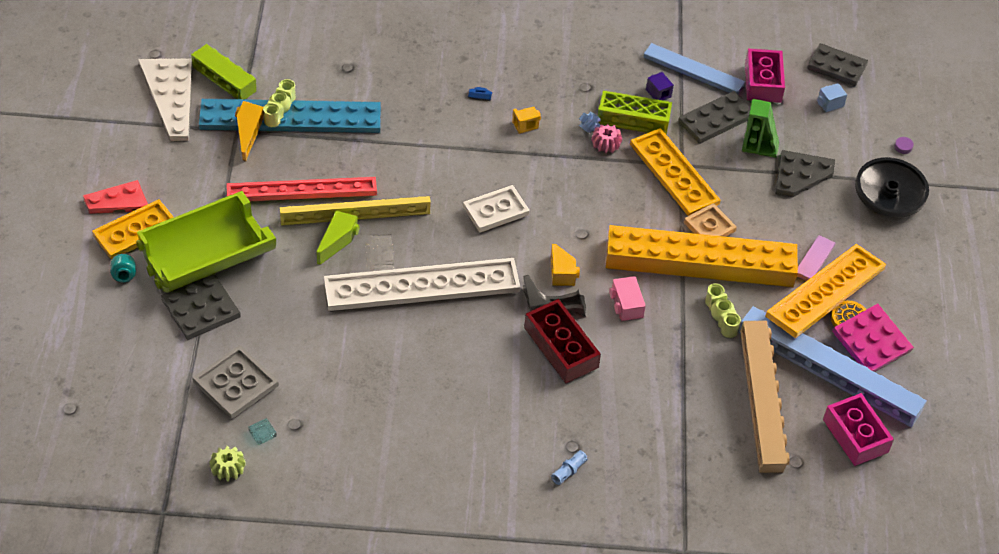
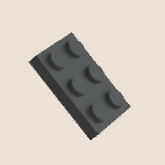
[808,43,868,87]

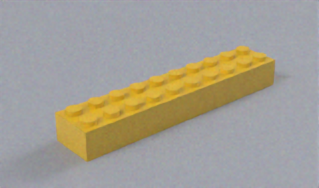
[605,225,798,287]

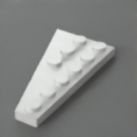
[138,59,192,141]

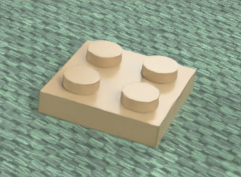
[684,203,737,237]

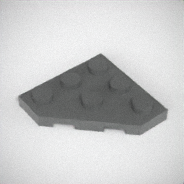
[775,150,835,197]

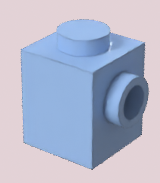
[817,83,847,112]

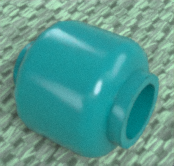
[110,254,136,283]

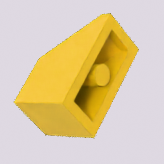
[551,244,580,286]

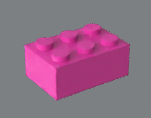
[745,48,785,103]
[823,393,894,466]

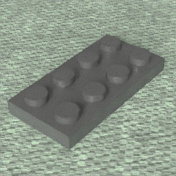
[678,91,751,144]

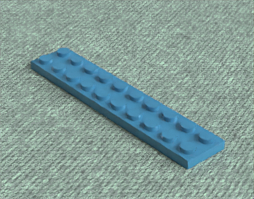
[199,99,381,133]

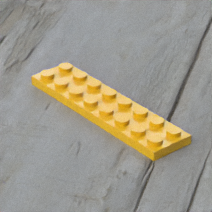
[765,244,886,339]

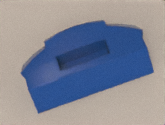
[468,87,493,100]

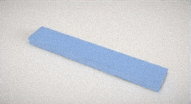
[643,43,745,94]

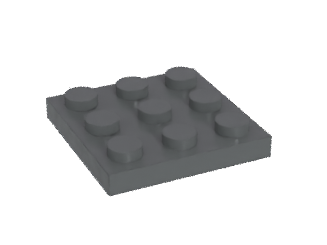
[161,274,241,340]

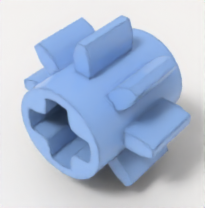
[579,111,601,134]

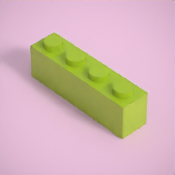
[191,44,257,99]

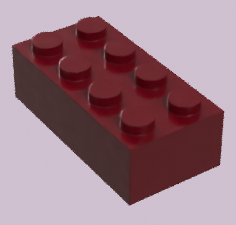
[524,299,601,384]

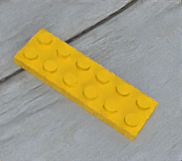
[630,128,721,216]

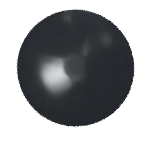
[855,157,929,218]

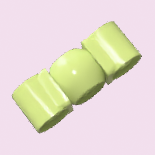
[263,79,296,127]
[705,283,741,338]

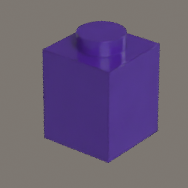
[646,72,674,101]

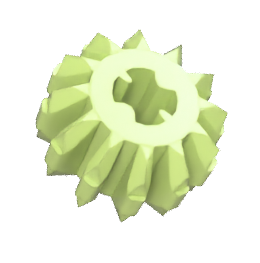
[209,446,246,482]

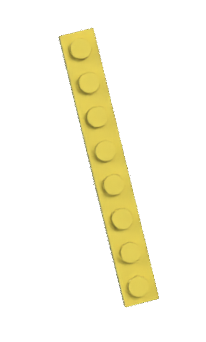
[280,196,431,225]

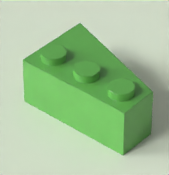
[742,99,779,158]

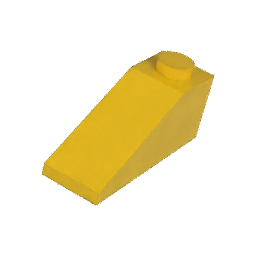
[235,101,264,161]

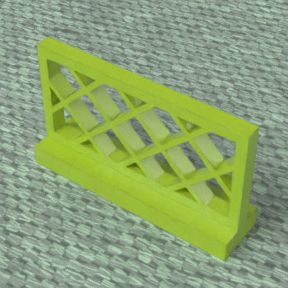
[598,90,672,135]

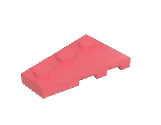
[83,180,148,214]

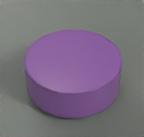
[895,137,913,154]

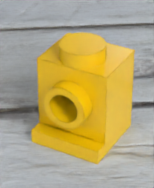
[512,107,541,134]

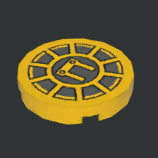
[831,300,867,327]

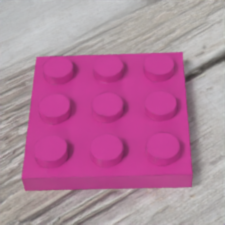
[832,304,914,372]

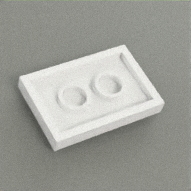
[463,185,530,233]

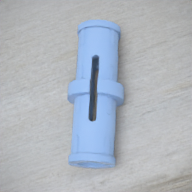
[551,450,588,485]

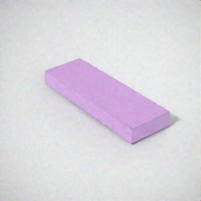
[797,235,836,281]

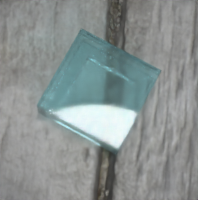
[248,418,277,445]

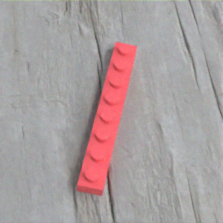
[227,177,377,201]

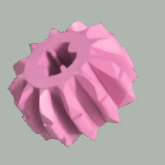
[591,124,622,153]

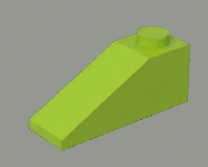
[316,211,360,265]

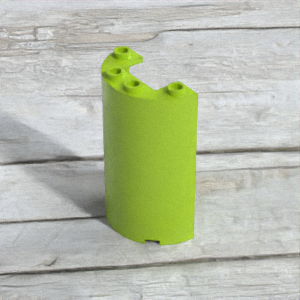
[136,191,276,293]

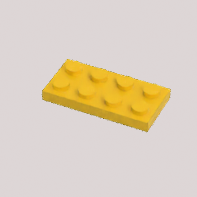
[92,199,174,260]

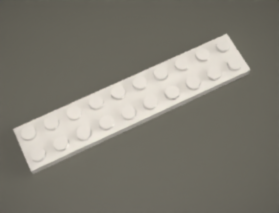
[324,258,520,311]

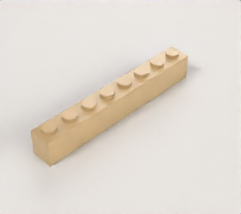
[740,321,790,473]

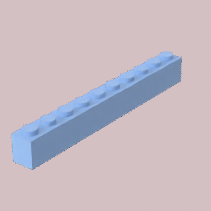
[739,306,927,428]

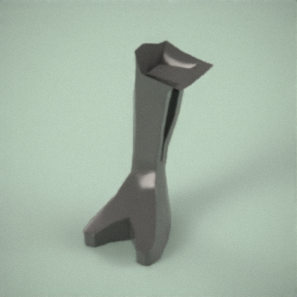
[523,275,586,317]

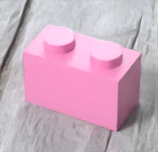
[609,276,646,321]

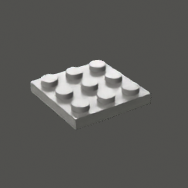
[193,345,279,419]

